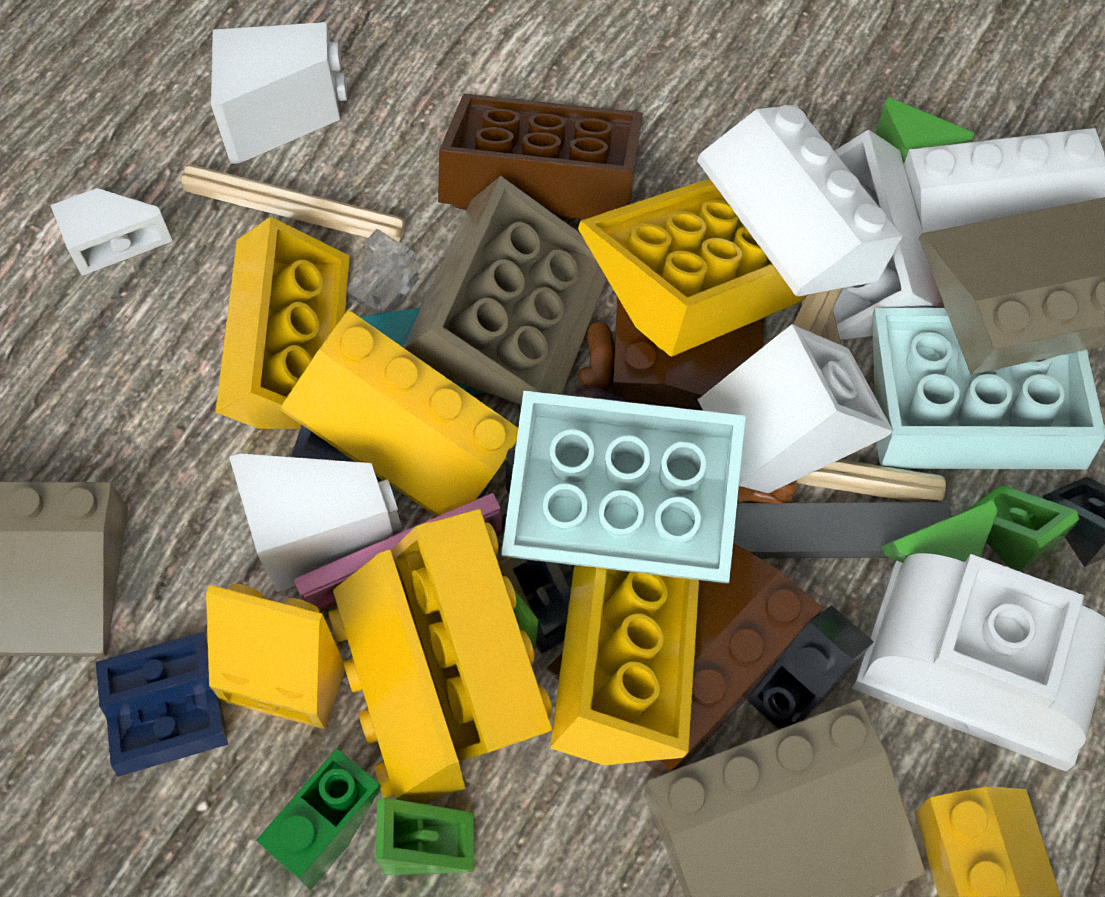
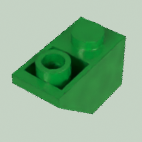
[256,748,381,890]

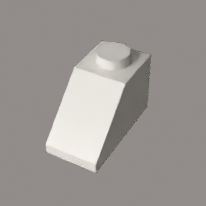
[50,188,172,276]

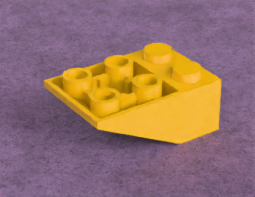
[206,584,345,729]

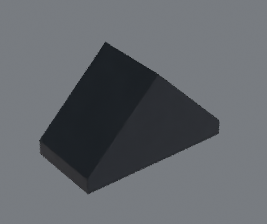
[1043,477,1105,567]
[497,557,571,654]

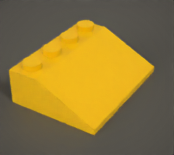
[578,178,807,357]

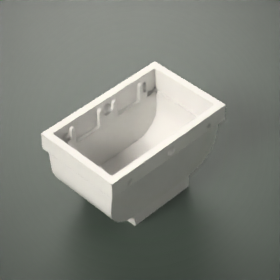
[851,553,1105,772]

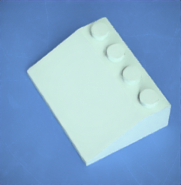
[873,308,1105,469]
[501,391,746,583]

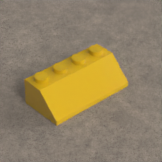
[215,216,350,429]
[280,310,518,517]
[391,509,553,761]
[328,550,466,804]
[550,565,699,765]
[914,786,1061,897]

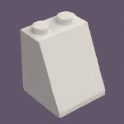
[211,22,347,164]
[698,324,894,493]
[229,454,403,592]

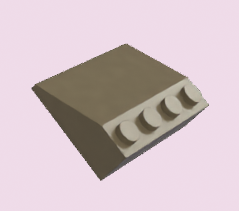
[403,176,607,405]
[919,197,1105,375]
[0,481,128,657]
[644,699,926,897]

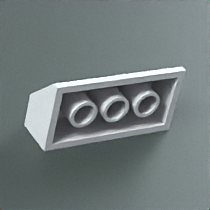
[697,105,902,297]
[904,128,1105,233]
[833,129,944,340]

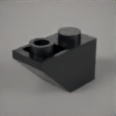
[747,605,874,730]

